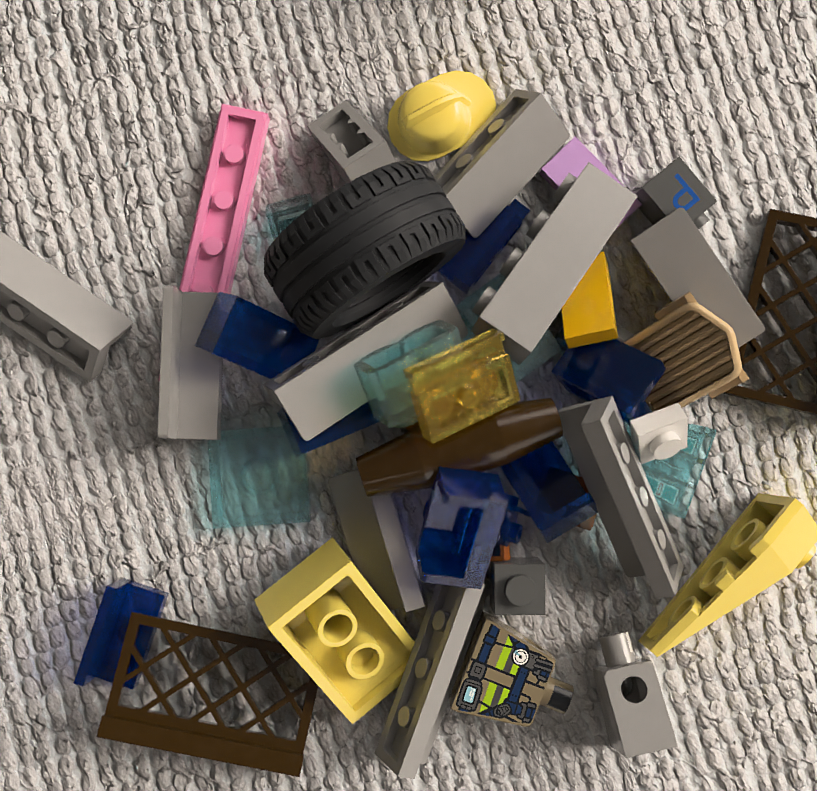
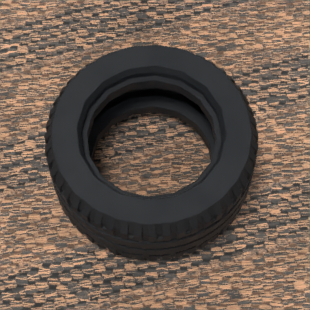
[264,160,466,339]

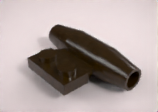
[356,357,563,497]

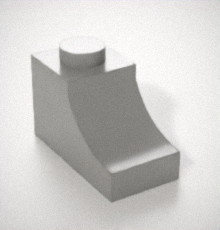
[307,100,396,184]

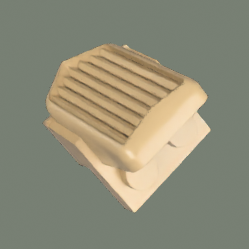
[612,291,750,414]

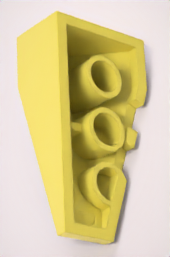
[638,493,817,657]

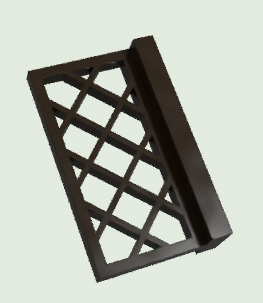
[723,209,817,416]
[96,612,318,777]

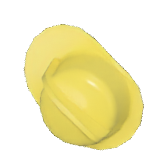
[387,70,496,162]

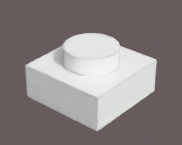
[630,403,688,465]

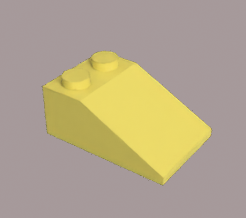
[254,537,415,725]

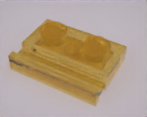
[403,329,521,444]

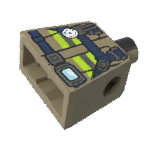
[449,611,574,727]

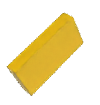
[561,252,618,349]

